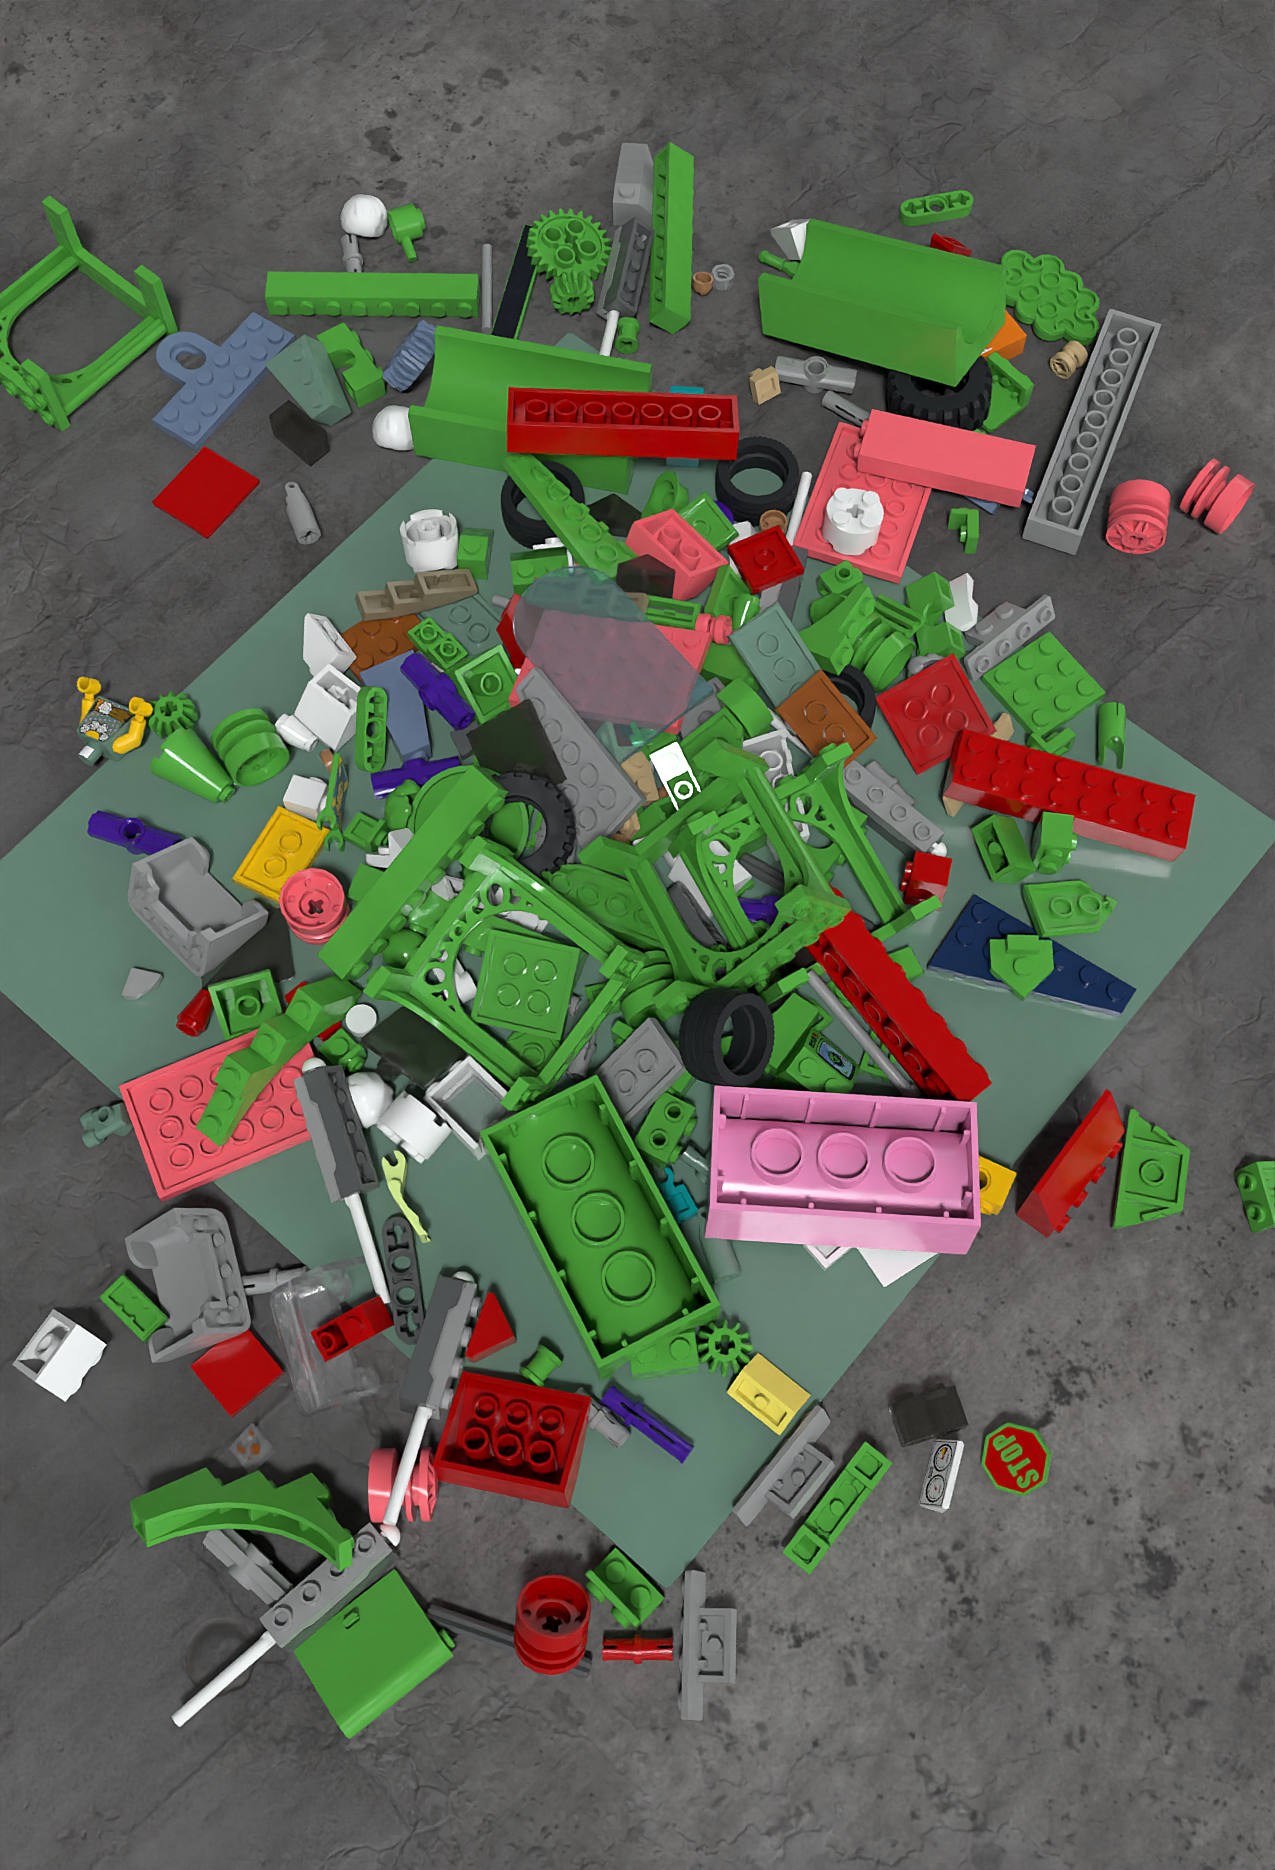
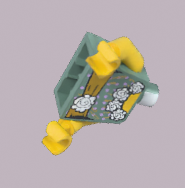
[76,676,153,766]

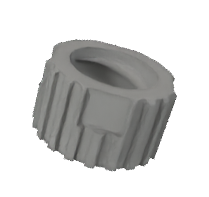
[711,264,735,291]

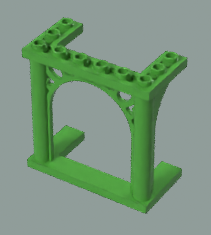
[0,196,178,432]
[577,739,852,1014]
[668,742,942,1005]
[363,835,650,1111]

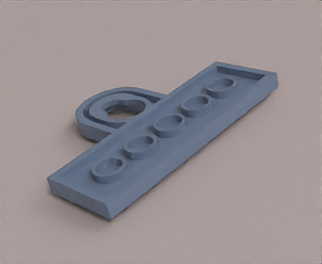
[152,312,296,451]

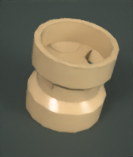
[1050,341,1088,379]

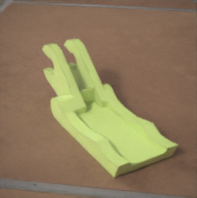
[382,1150,431,1243]

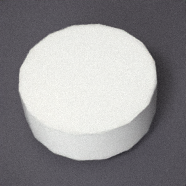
[346,1004,378,1037]

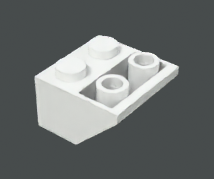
[294,663,375,753]

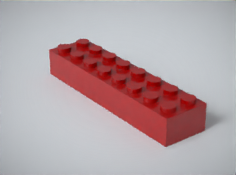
[507,387,740,460]
[942,729,1196,862]
[786,882,992,1102]

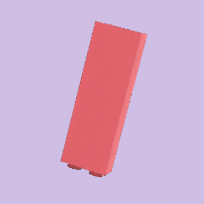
[853,409,1036,508]

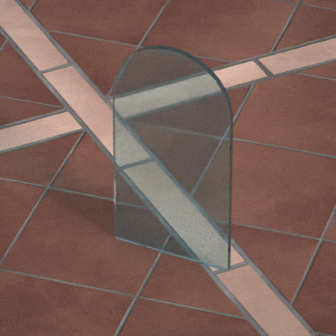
[513,566,714,765]

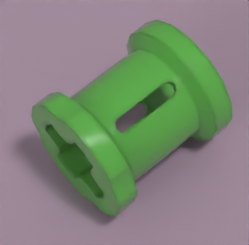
[614,317,640,354]
[518,1344,563,1387]

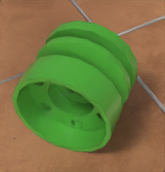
[848,614,915,692]
[211,708,290,787]
[607,950,678,1029]

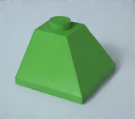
[442,644,518,724]

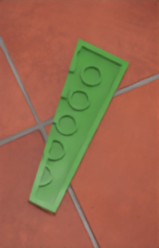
[502,453,646,586]

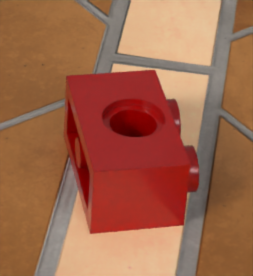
[900,851,952,911]

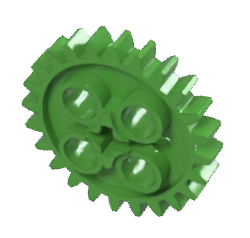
[526,208,611,280]

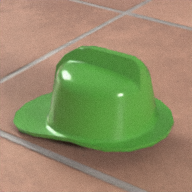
[640,470,689,519]

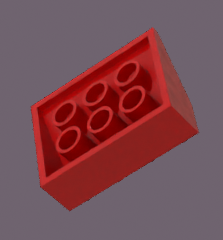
[1016,1089,1125,1238]
[432,1371,592,1509]

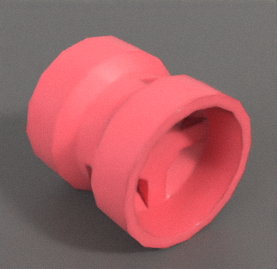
[695,613,732,645]

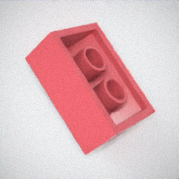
[625,509,729,601]

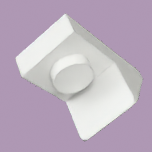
[366,828,414,868]

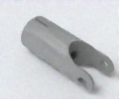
[285,482,321,545]

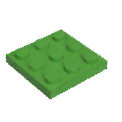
[981,632,1106,739]
[471,929,582,1041]

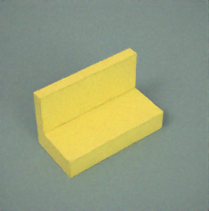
[726,1353,811,1436]

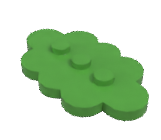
[1000,250,1100,346]

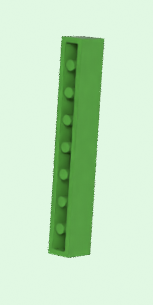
[649,142,694,335]
[265,271,480,318]
[317,765,509,980]
[346,863,589,989]

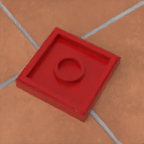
[727,525,804,595]
[190,1329,285,1418]

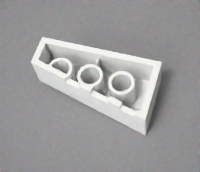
[742,728,810,861]

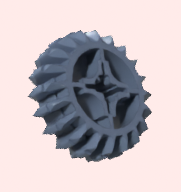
[383,320,436,392]

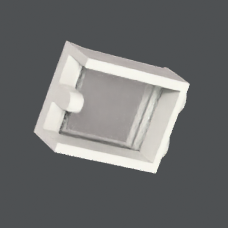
[423,1055,523,1161]

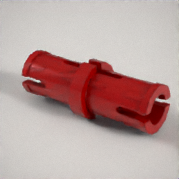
[602,1635,674,1664]

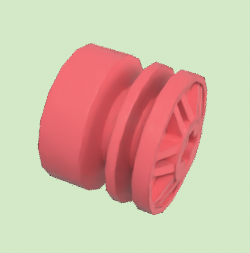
[1180,458,1255,534]
[1106,479,1171,554]
[279,868,351,945]
[368,1447,438,1523]

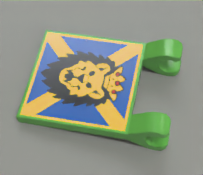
[316,753,349,852]

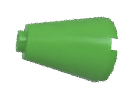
[149,726,235,804]

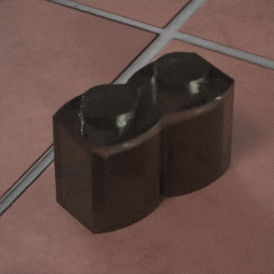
[888,1382,969,1448]

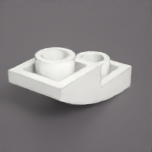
[944,573,978,631]

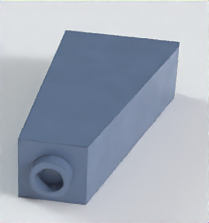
[360,650,433,763]

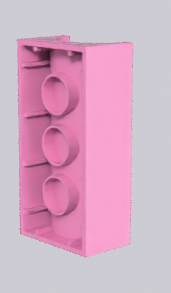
[704,1085,981,1255]

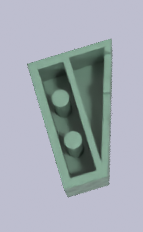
[265,335,351,427]

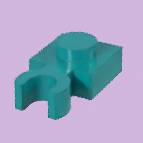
[651,1167,698,1225]

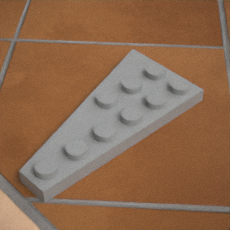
[515,667,647,852]

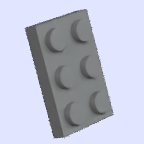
[589,1017,686,1128]

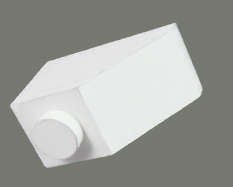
[770,219,810,262]
[303,613,357,677]

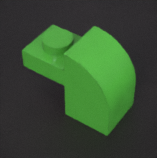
[716,676,774,741]

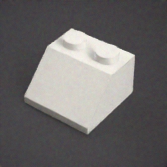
[12,1309,107,1402]

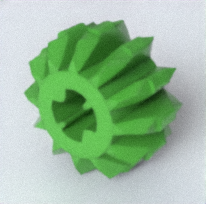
[549,269,595,316]
[147,690,198,739]
[696,1319,753,1377]

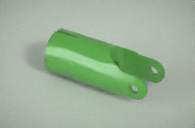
[1098,702,1126,769]

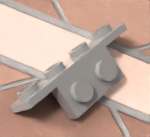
[964,594,1055,681]
[732,1405,835,1526]
[678,1570,737,1721]

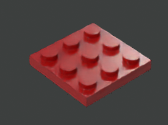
[876,653,997,775]

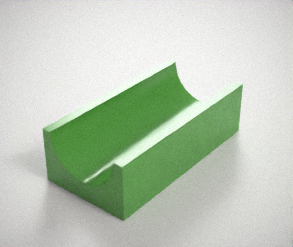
[758,218,1007,387]
[408,325,652,495]
[479,1074,720,1383]

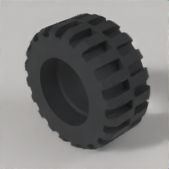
[887,356,993,431]
[471,770,576,890]

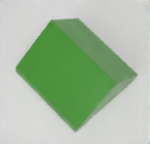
[208,969,284,1042]

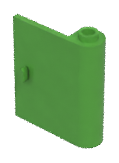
[293,1569,456,1739]

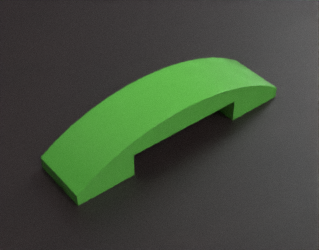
[782,1441,892,1575]

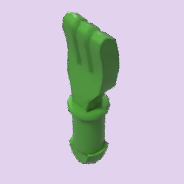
[758,250,800,277]

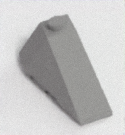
[613,143,654,227]

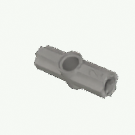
[775,356,858,394]
[202,1529,295,1608]

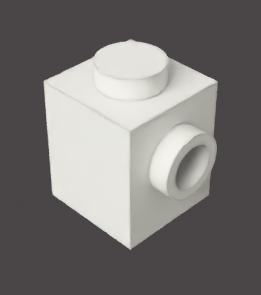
[283,775,328,821]

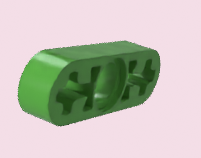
[899,190,974,227]
[355,686,387,773]

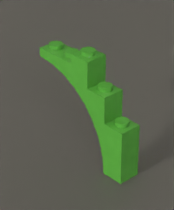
[698,583,877,692]
[196,975,362,1147]
[611,993,820,1100]
[130,1467,354,1571]

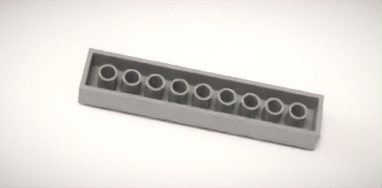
[1022,309,1162,555]

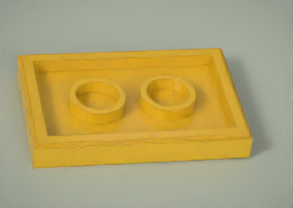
[232,806,330,904]

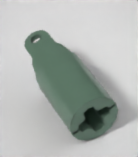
[697,1207,742,1284]

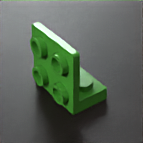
[585,1548,665,1630]

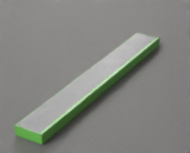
[491,224,538,340]

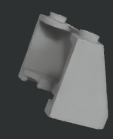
[128,837,269,977]
[125,1208,251,1363]

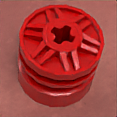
[513,1574,591,1675]

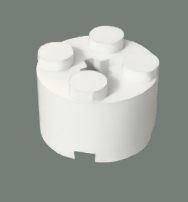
[822,488,884,555]
[400,509,459,573]
[376,1090,452,1164]

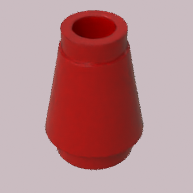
[176,989,213,1037]

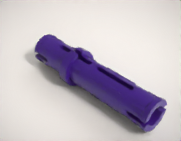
[601,1385,695,1464]

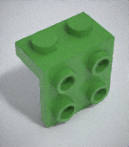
[981,351,1034,433]

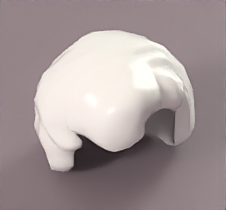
[340,194,388,237]
[372,405,414,451]
[346,1072,394,1129]

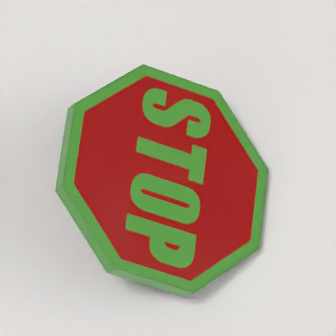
[981,1422,1052,1497]

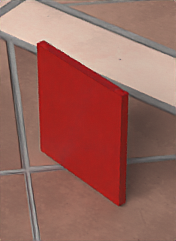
[152,446,260,539]

